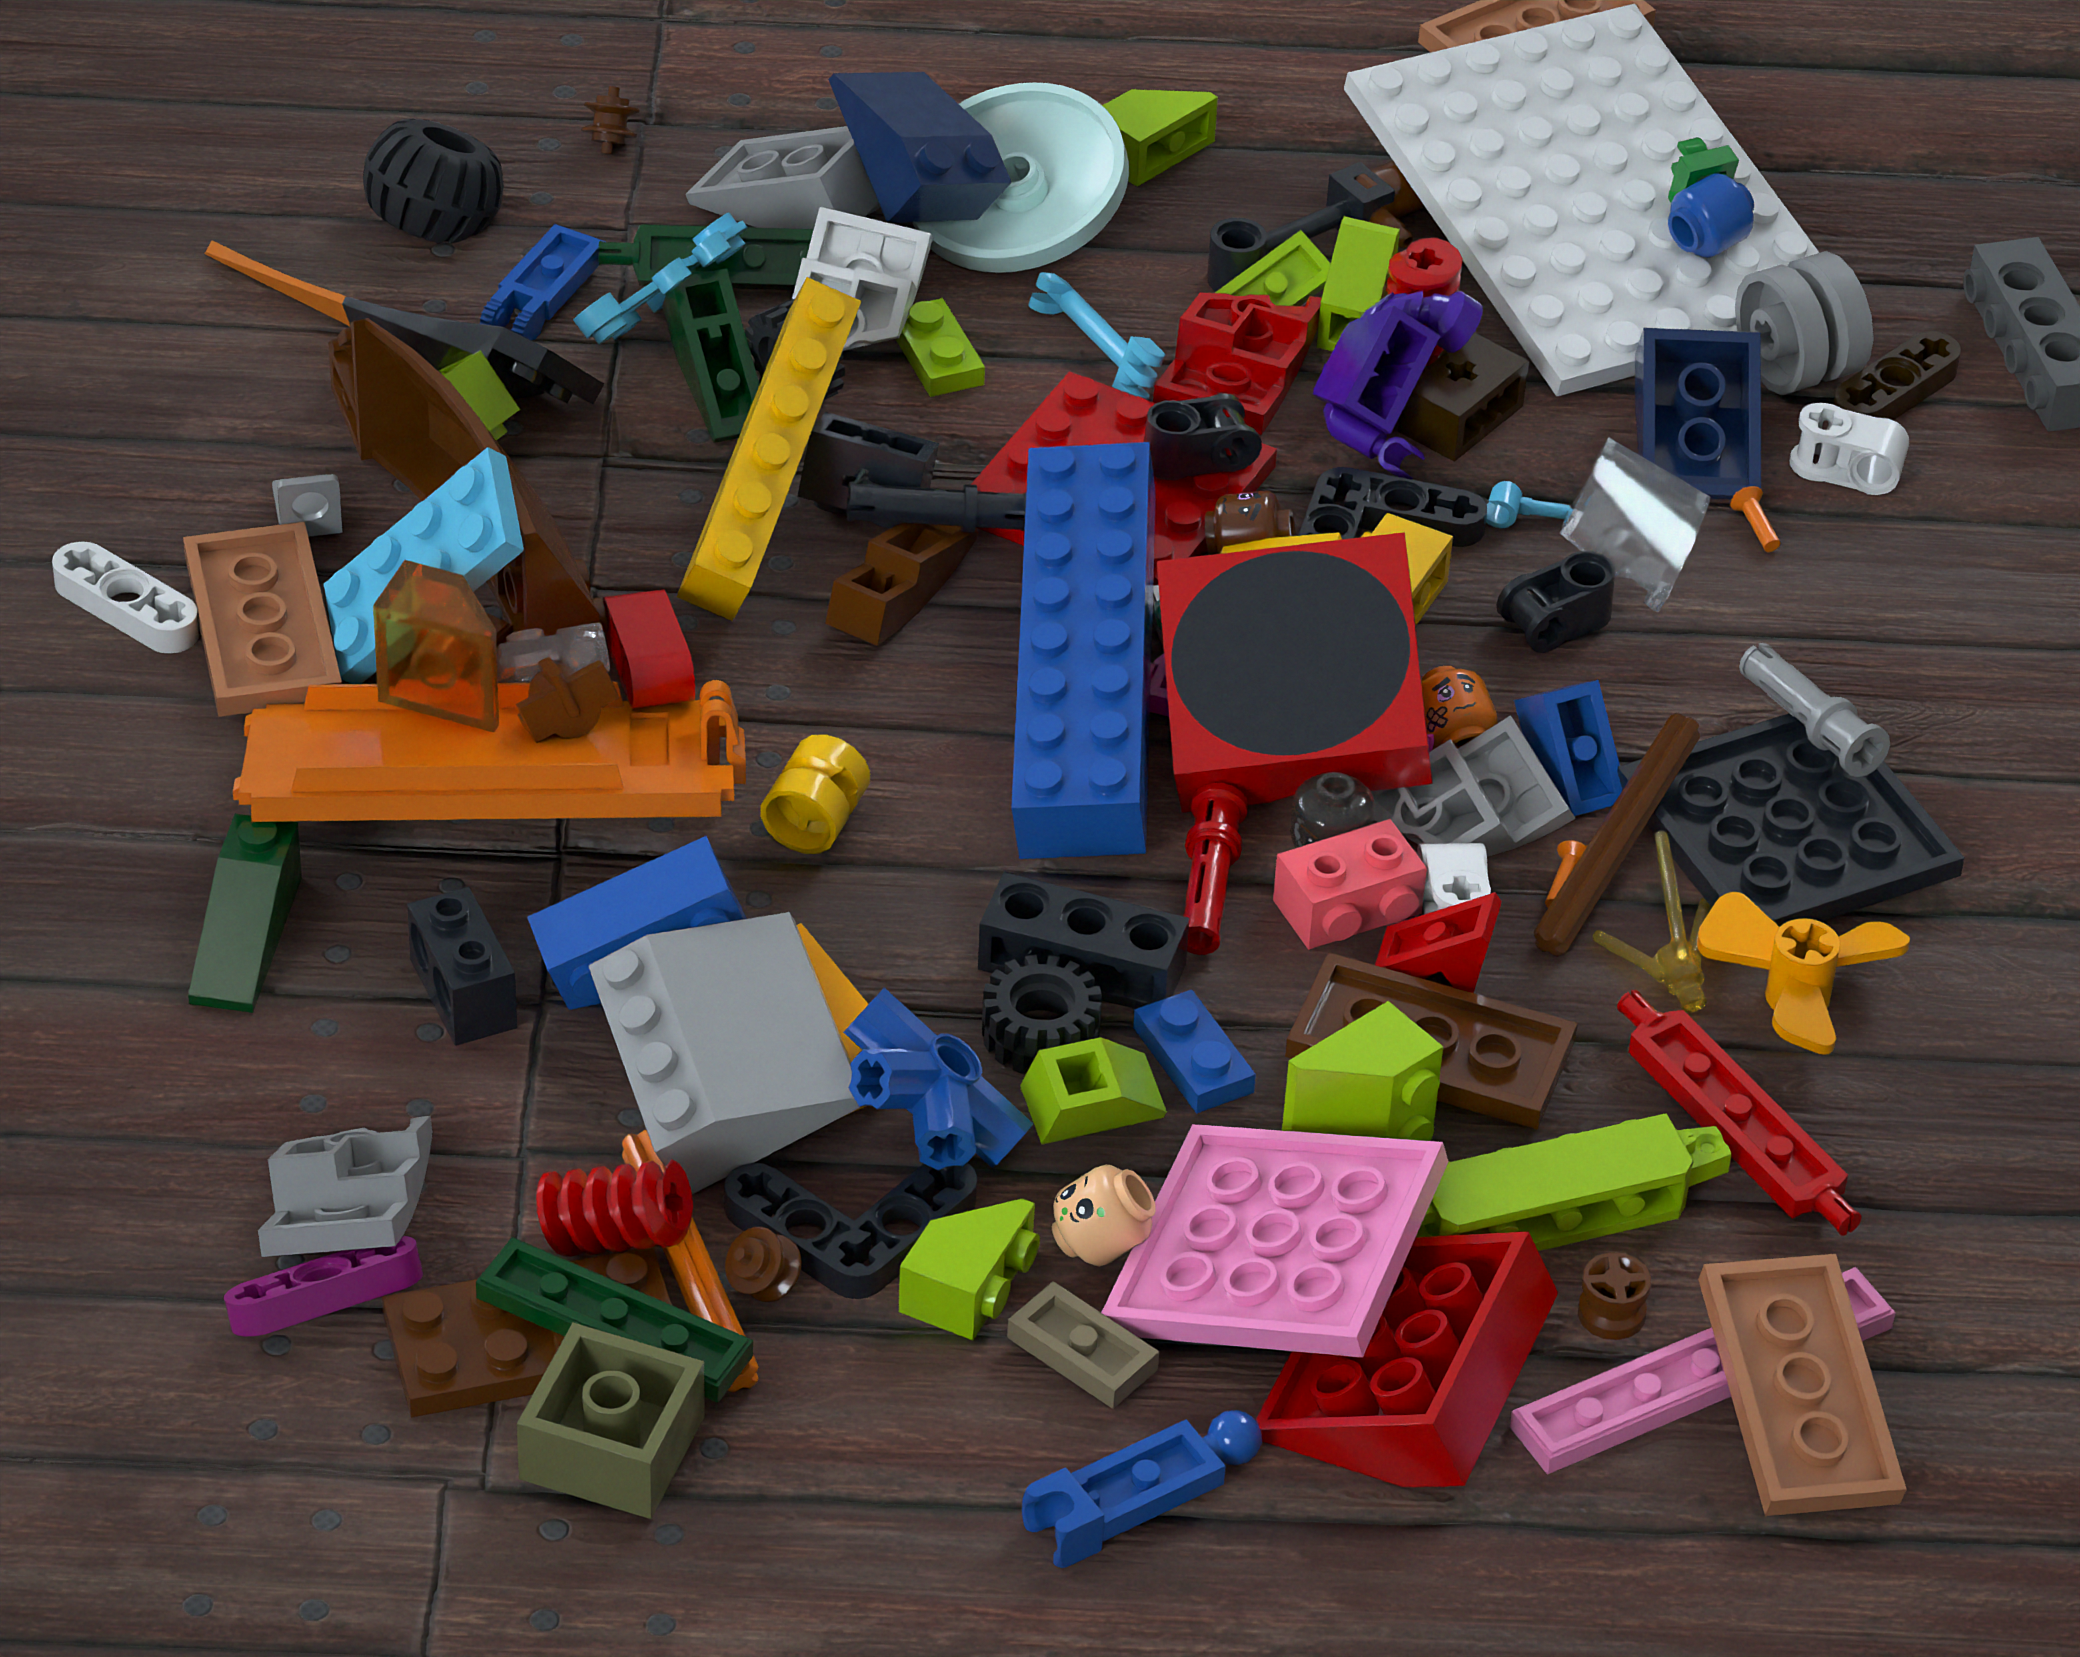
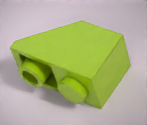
[1317,216,1400,351]
[1020,1037,1167,1144]
[899,1198,1040,1341]

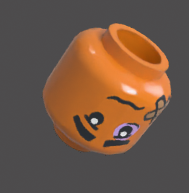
[1421,666,1498,750]

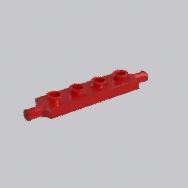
[1617,990,1862,1236]

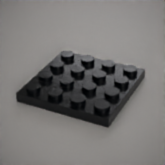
[1617,713,1965,927]

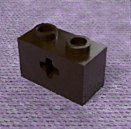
[1398,332,1529,462]

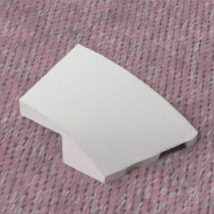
[792,207,933,351]

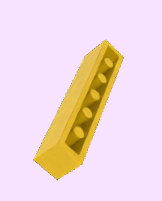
[677,277,861,621]

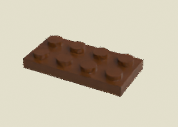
[1285,952,1578,1130]
[382,1247,672,1418]

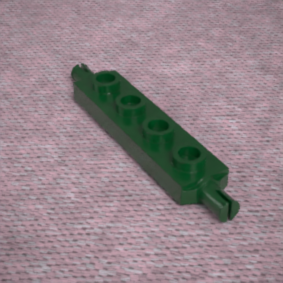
[599,224,814,290]

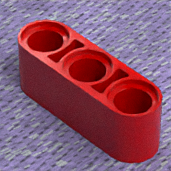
[602,589,696,709]

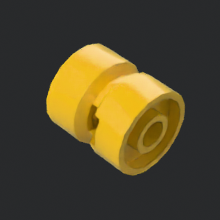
[760,735,870,854]

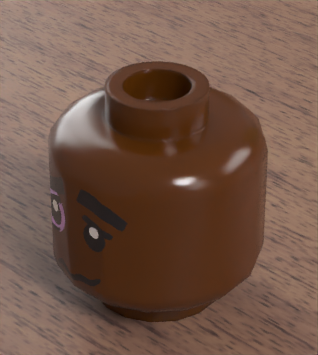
[1205,490,1296,555]

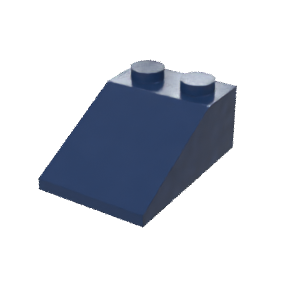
[828,72,1012,223]
[1635,328,1761,500]

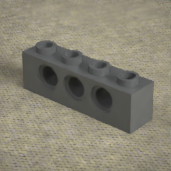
[1963,237,2080,432]

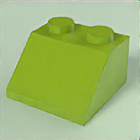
[1282,1001,1443,1141]

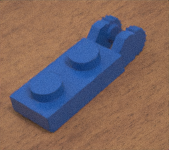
[480,224,605,341]

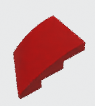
[1153,293,1322,435]

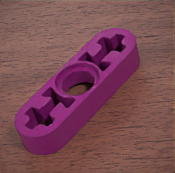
[224,1236,423,1336]

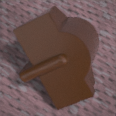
[516,656,619,743]

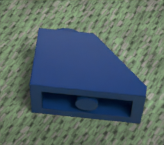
[1514,680,1622,816]

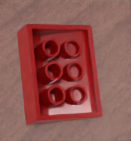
[1256,1231,1558,1487]

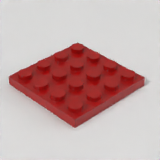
[970,371,1277,586]

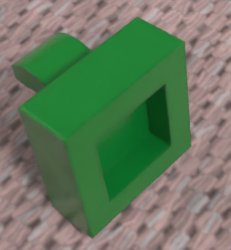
[1668,137,1739,202]

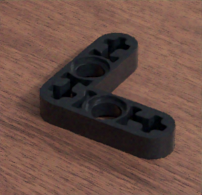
[1298,467,1487,547]
[724,1162,977,1299]

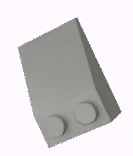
[685,126,880,229]

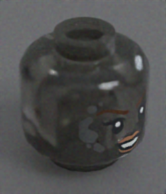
[1290,772,1375,848]

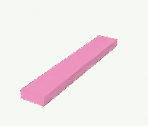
[1509,1267,1895,1475]

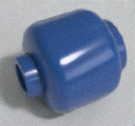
[1668,173,1754,258]

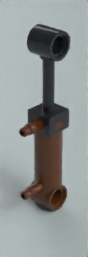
[1207,161,1426,291]

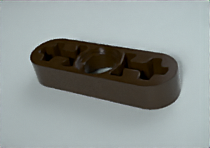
[1833,331,1961,420]

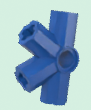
[843,988,1034,1170]

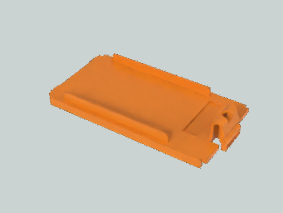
[233,680,746,822]

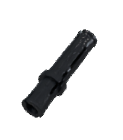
[847,482,1026,533]

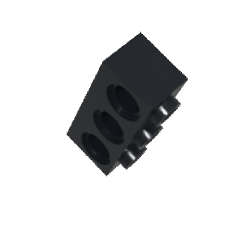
[978,872,1190,1009]

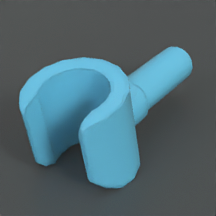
[1486,481,1570,528]

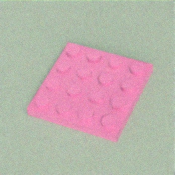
[1101,1124,1449,1357]

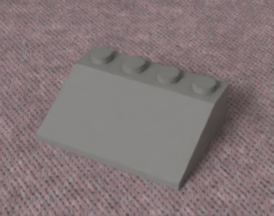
[588,912,862,1194]

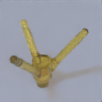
[1593,831,1711,1013]

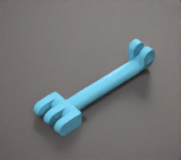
[1028,272,1165,400]

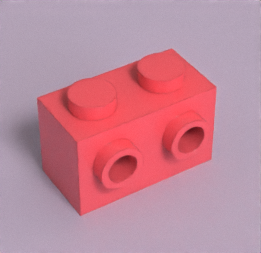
[1273,819,1427,950]

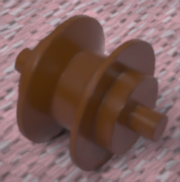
[581,86,640,154]
[725,1227,801,1302]

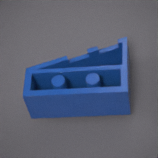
[527,836,747,1010]

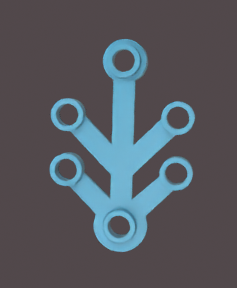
[573,212,748,345]

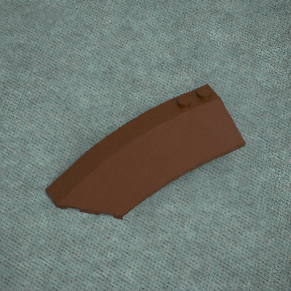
[328,318,608,675]

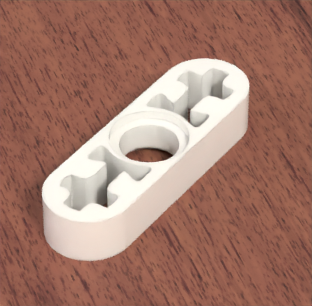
[52,542,199,653]

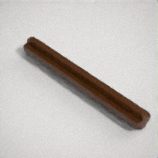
[1534,713,1700,956]

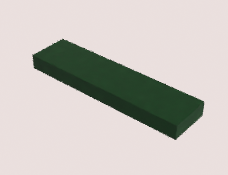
[476,1237,753,1403]

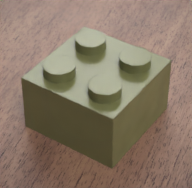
[517,1323,705,1519]

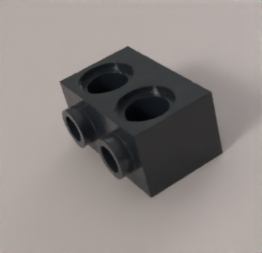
[407,887,517,1046]

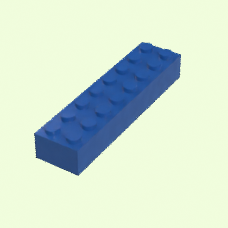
[1011,442,1156,859]

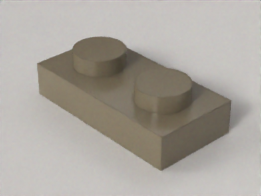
[1007,1281,1159,1409]

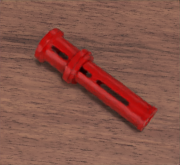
[1184,783,1248,955]

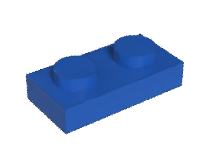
[1133,989,1256,1114]

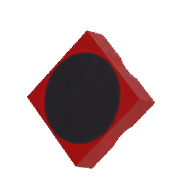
[1157,532,1433,813]

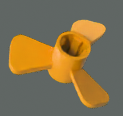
[1697,892,1910,1055]

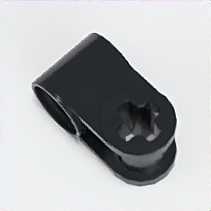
[1144,393,1262,480]
[1496,551,1615,653]

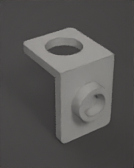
[272,474,342,537]

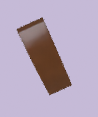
[825,523,979,646]

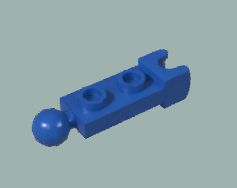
[1022,1410,1262,1568]

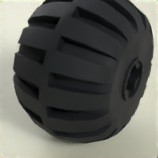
[363,118,504,244]

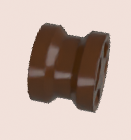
[1578,1252,1651,1340]

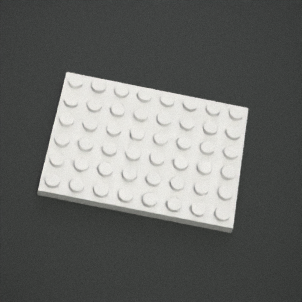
[1344,4,1819,396]

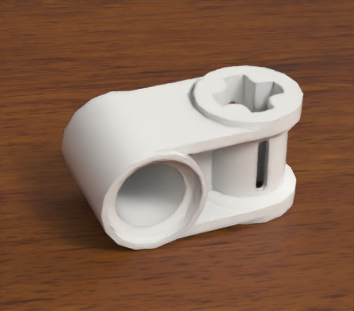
[1790,402,1909,495]
[1417,843,1491,915]

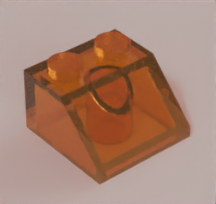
[373,560,499,733]

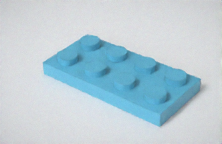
[324,447,524,684]

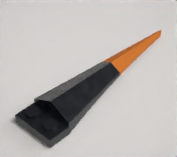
[205,240,604,404]

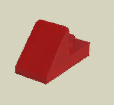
[1375,892,1502,993]

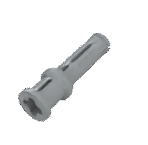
[1739,643,1890,777]

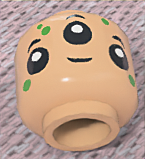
[1052,1164,1156,1267]

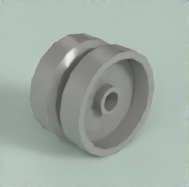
[1735,251,1874,395]

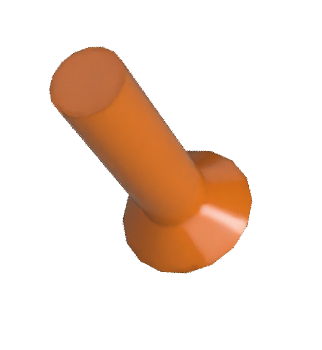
[1730,486,1781,552]
[1545,840,1587,908]

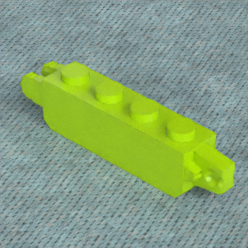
[1416,1113,1731,1251]

